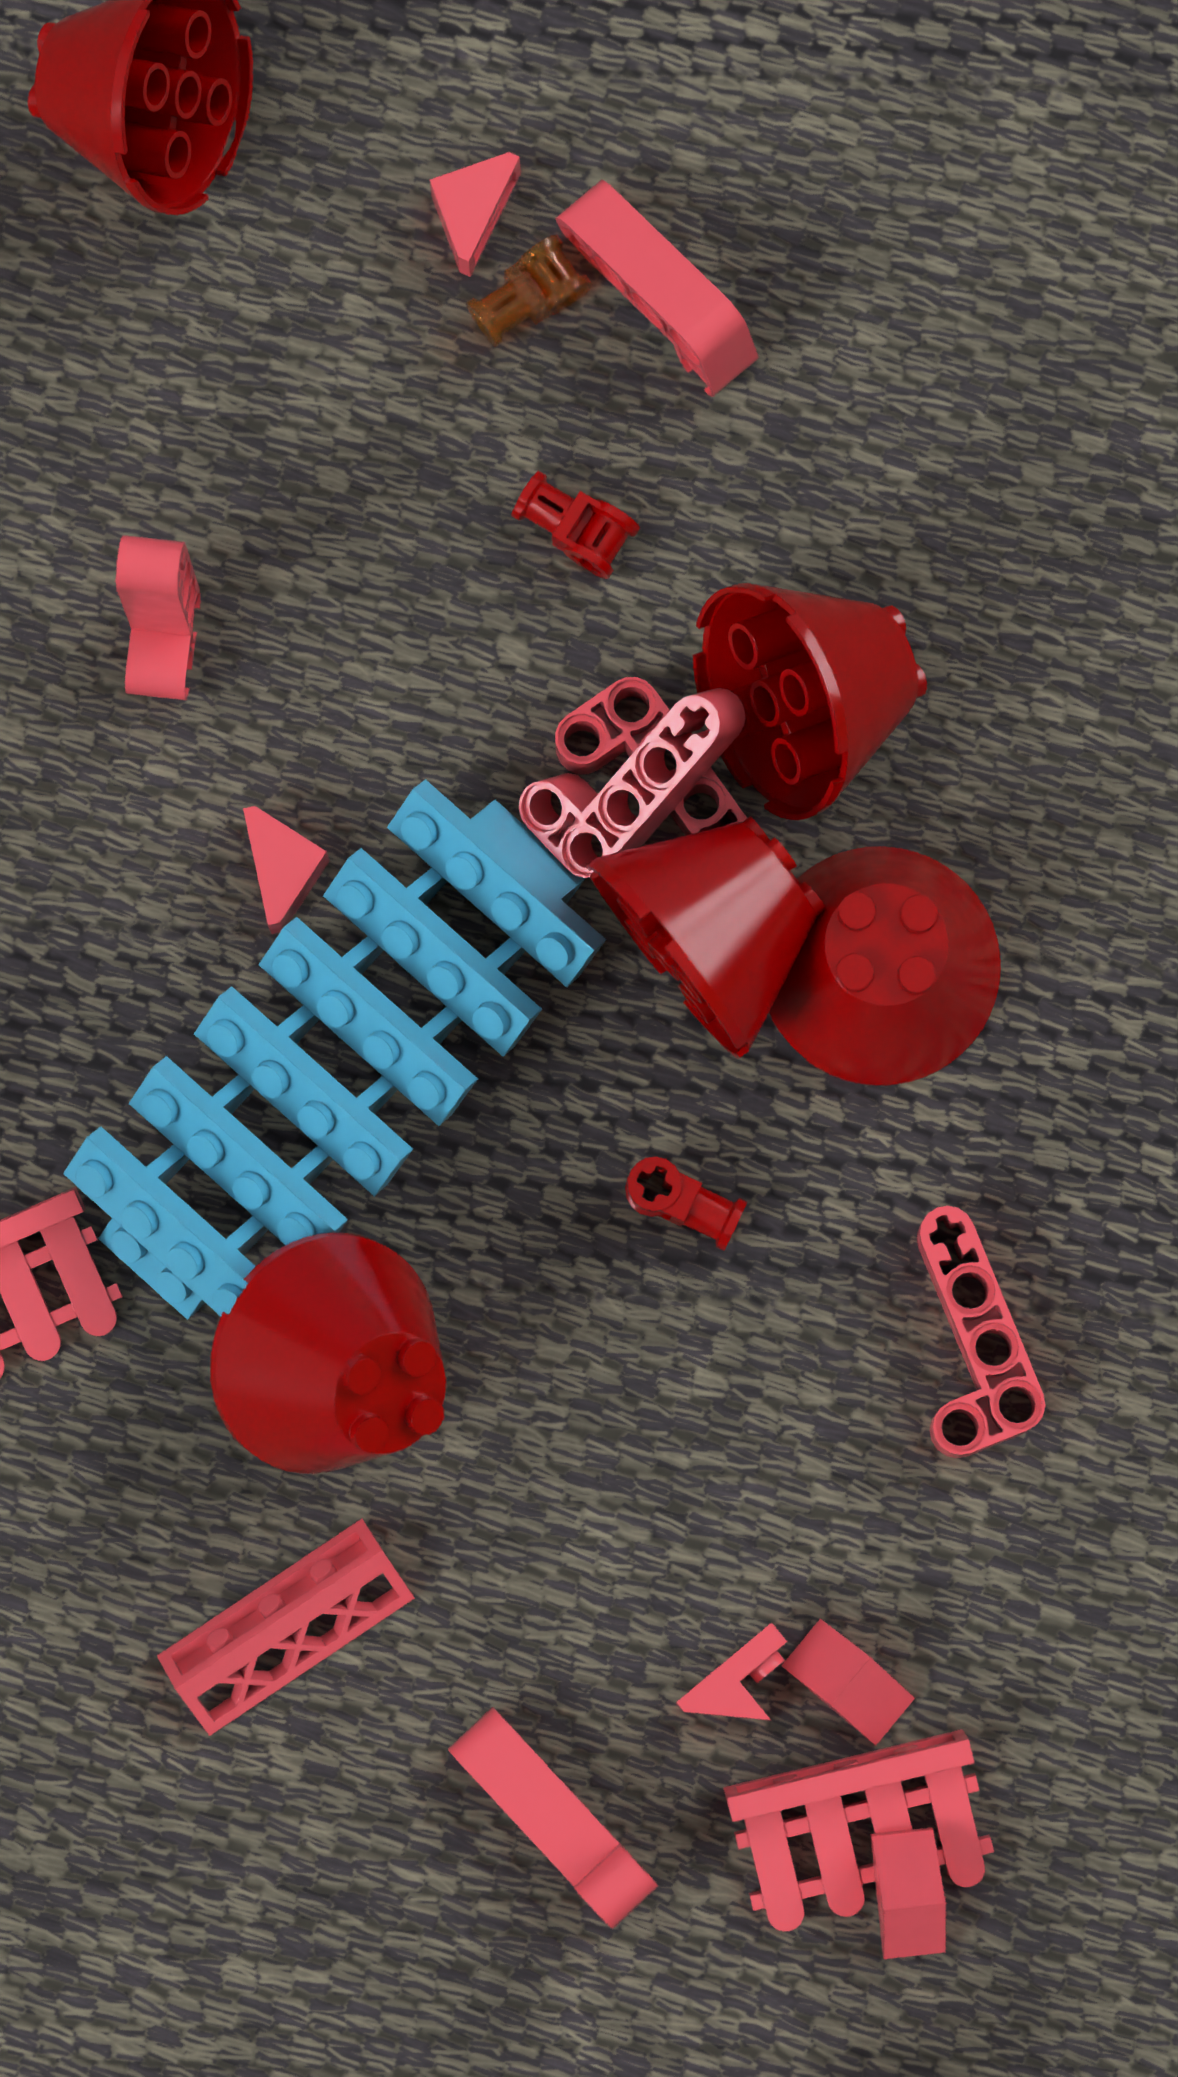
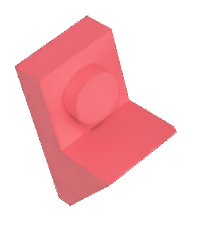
[676,1623,787,1721]

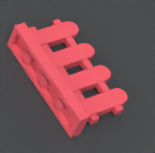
[0,1187,123,1378]
[723,1729,994,1932]

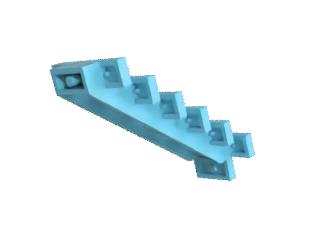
[63,779,606,1320]

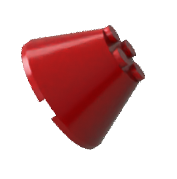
[28,0,253,215]
[693,583,927,820]
[586,816,826,1059]
[769,846,1001,1086]
[210,1232,446,1474]

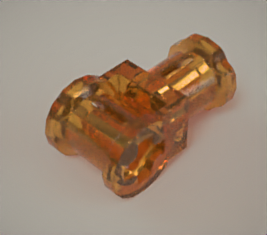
[466,235,593,347]

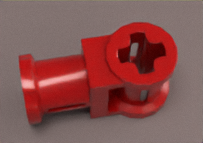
[511,470,640,579]
[625,1156,747,1251]

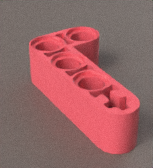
[555,180,758,397]
[116,535,201,700]
[555,677,747,835]
[519,688,745,878]
[917,1205,1046,1458]
[448,1707,658,1930]

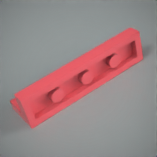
[157,1519,415,1736]

